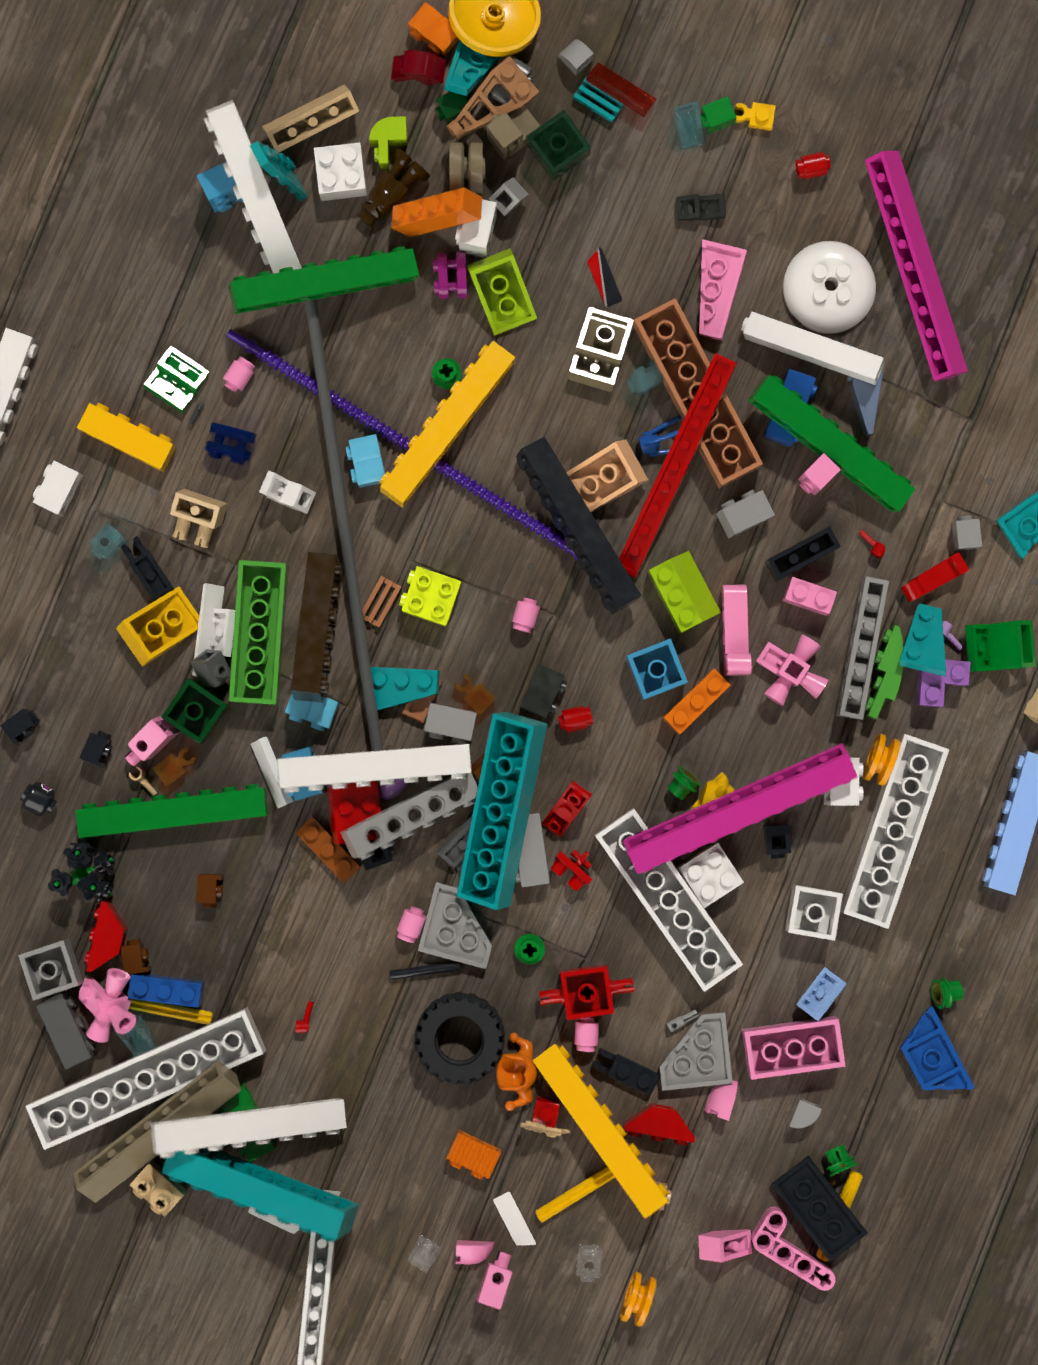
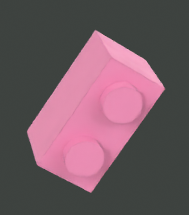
[798,453,841,496]
[782,577,837,616]

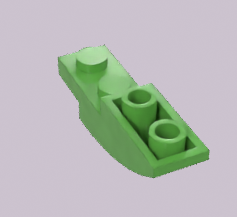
[865,625,903,720]

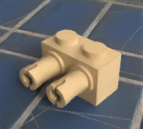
[170,489,228,548]
[130,1159,187,1216]

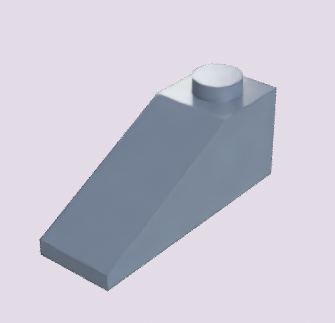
[847,366,884,438]

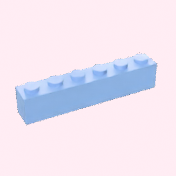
[982,751,1038,895]

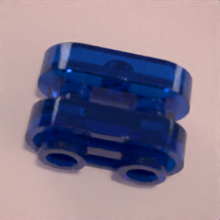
[204,423,257,465]

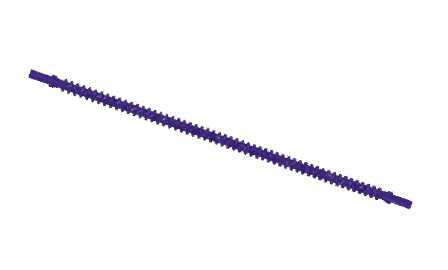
[226,329,577,560]

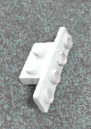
[192,583,235,677]

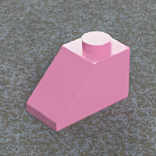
[698,1229,752,1263]

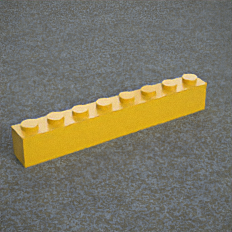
[379,341,516,508]
[532,1044,670,1219]

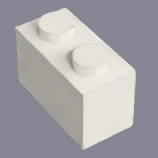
[33,461,83,517]

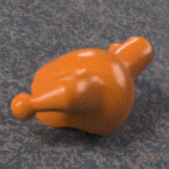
[496,1032,537,1111]

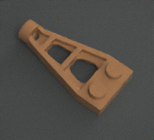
[447,56,539,141]

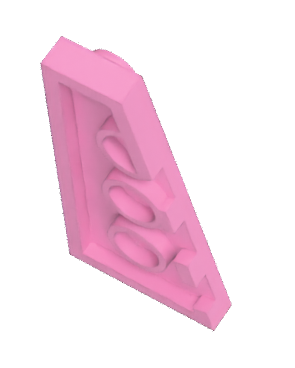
[699,239,748,341]

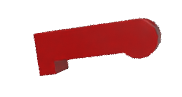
[900,552,969,603]

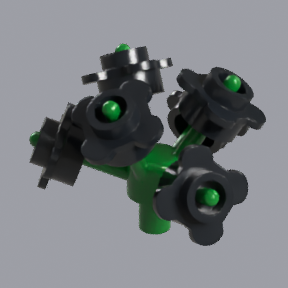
[48,838,115,903]

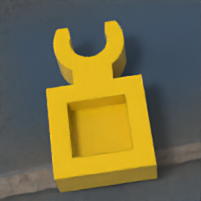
[735,102,776,131]

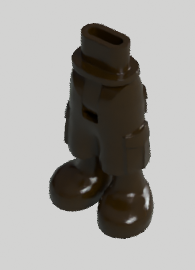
[357,148,431,227]

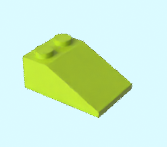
[467,248,537,336]

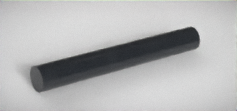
[390,962,461,980]

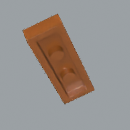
[295,816,361,883]

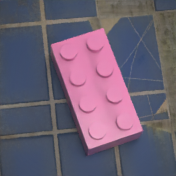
[742,1016,845,1080]

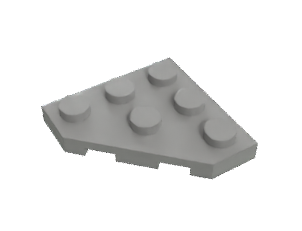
[418,882,492,969]
[659,1012,733,1091]

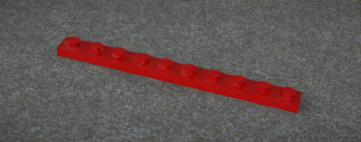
[619,353,738,577]

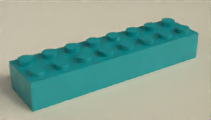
[456,712,547,910]
[162,1147,359,1241]

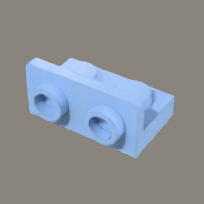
[796,967,847,1021]

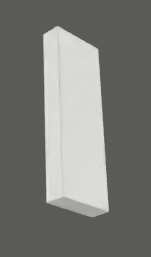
[251,737,293,809]

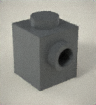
[190,649,231,688]

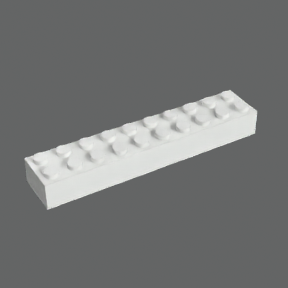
[26,1007,266,1150]

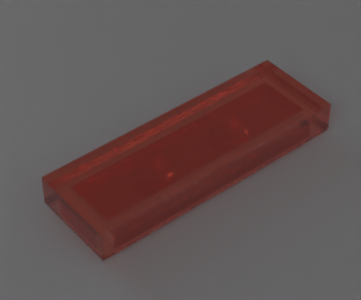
[585,62,656,117]

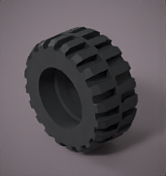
[414,992,505,1086]

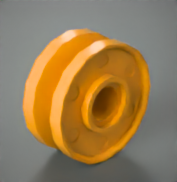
[862,733,901,786]
[620,1271,657,1327]

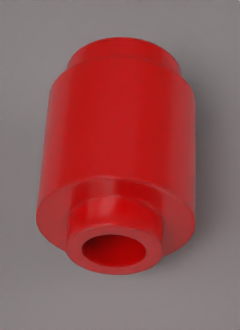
[795,152,831,180]
[558,705,593,733]

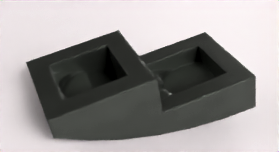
[676,193,726,221]

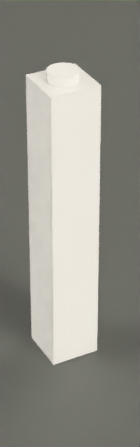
[741,312,885,385]

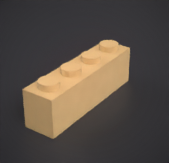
[262,85,359,152]

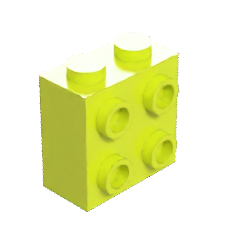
[399,566,462,627]

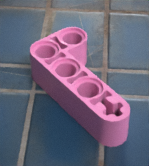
[722,584,752,676]
[751,1206,835,1291]

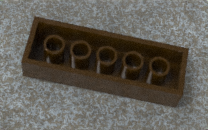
[291,552,343,703]

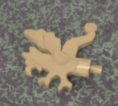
[520,1121,570,1138]

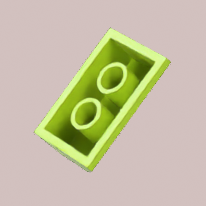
[647,551,721,634]

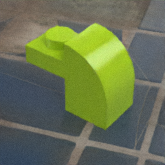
[369,116,408,169]

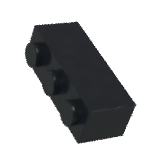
[765,526,841,582]

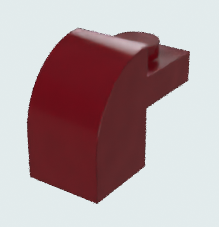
[391,50,446,85]

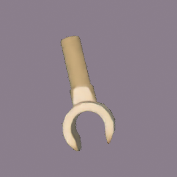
[129,767,157,796]

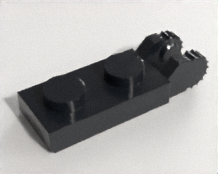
[121,536,175,601]
[591,1048,660,1096]

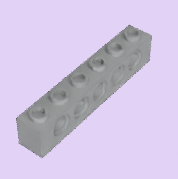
[836,576,889,720]
[340,773,478,860]

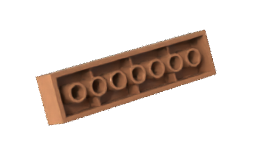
[633,298,763,489]

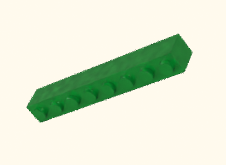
[228,247,419,314]
[747,375,916,513]
[75,784,269,838]

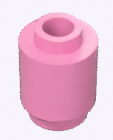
[222,356,255,393]
[512,597,540,633]
[397,906,427,943]
[574,1017,599,1052]

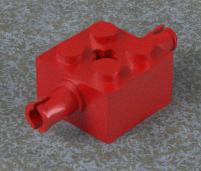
[539,964,635,1020]

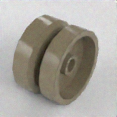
[449,142,485,195]

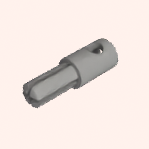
[666,1010,699,1032]

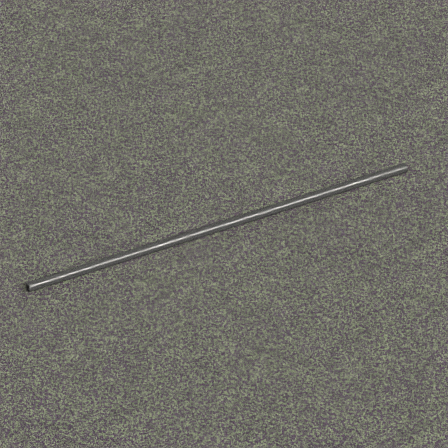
[305,299,383,752]

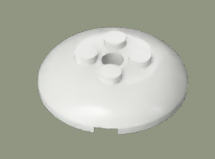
[783,241,876,334]

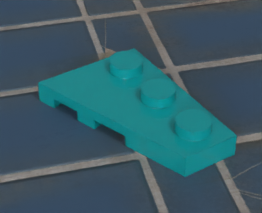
[444,40,501,96]
[899,603,946,677]
[371,667,440,711]

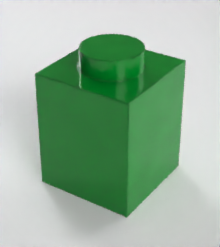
[698,96,737,134]

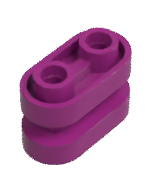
[433,252,468,299]

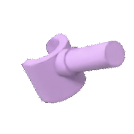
[942,621,963,650]

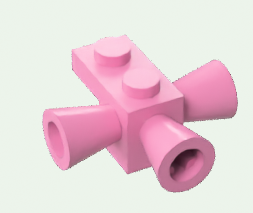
[755,634,829,706]
[78,968,136,1042]

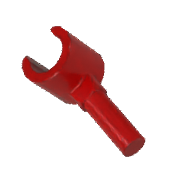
[859,530,886,559]
[295,1001,314,1033]

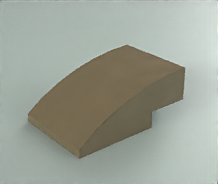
[568,307,634,393]

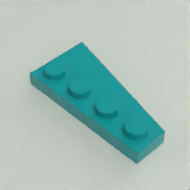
[250,141,308,201]
[995,490,1038,559]

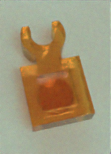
[454,674,496,715]
[153,747,197,787]

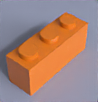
[662,668,731,735]

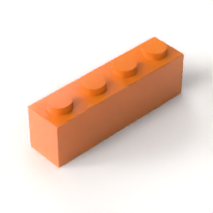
[391,188,482,237]

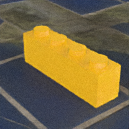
[77,403,176,472]

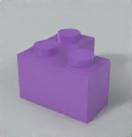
[915,660,970,708]

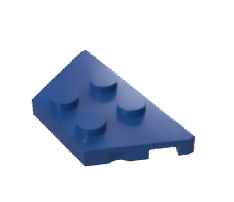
[900,1006,975,1090]

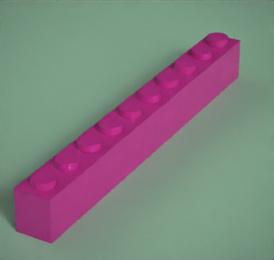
[865,151,968,381]
[623,744,858,874]

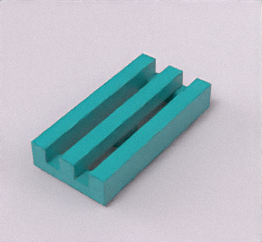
[573,77,625,123]

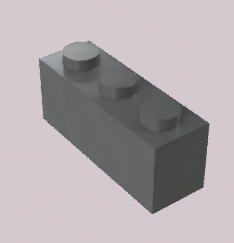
[36,991,96,1070]

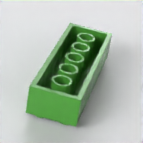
[229,560,289,705]

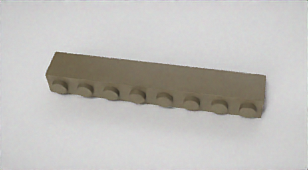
[74,1060,241,1203]

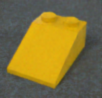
[116,587,199,667]

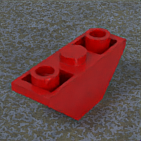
[541,781,592,837]
[84,900,128,972]
[623,1103,695,1145]

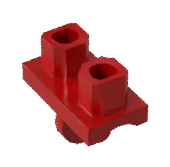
[550,850,593,891]

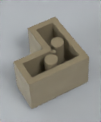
[487,106,541,161]

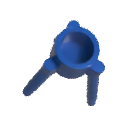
[638,416,681,457]

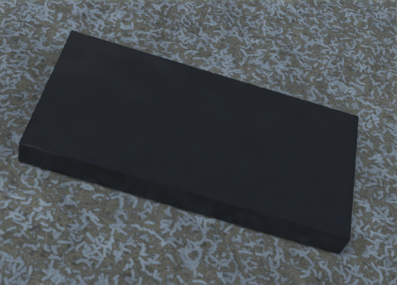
[771,1155,868,1262]

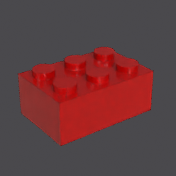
[326,781,381,844]

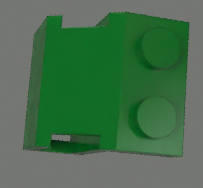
[965,620,1036,672]

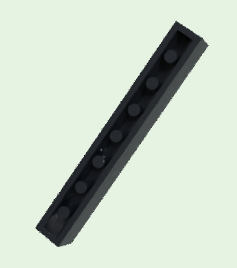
[516,437,642,615]

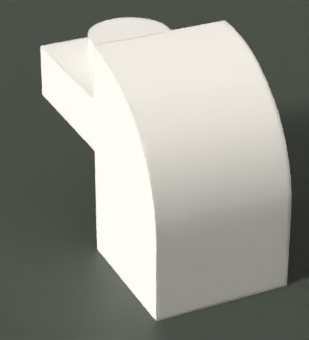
[259,471,316,514]

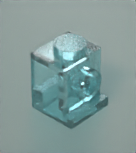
[626,360,664,397]
[89,522,128,560]

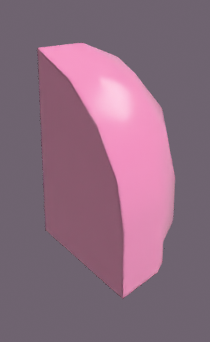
[704,1081,738,1121]
[456,1240,494,1265]

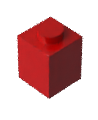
[532,1096,560,1128]

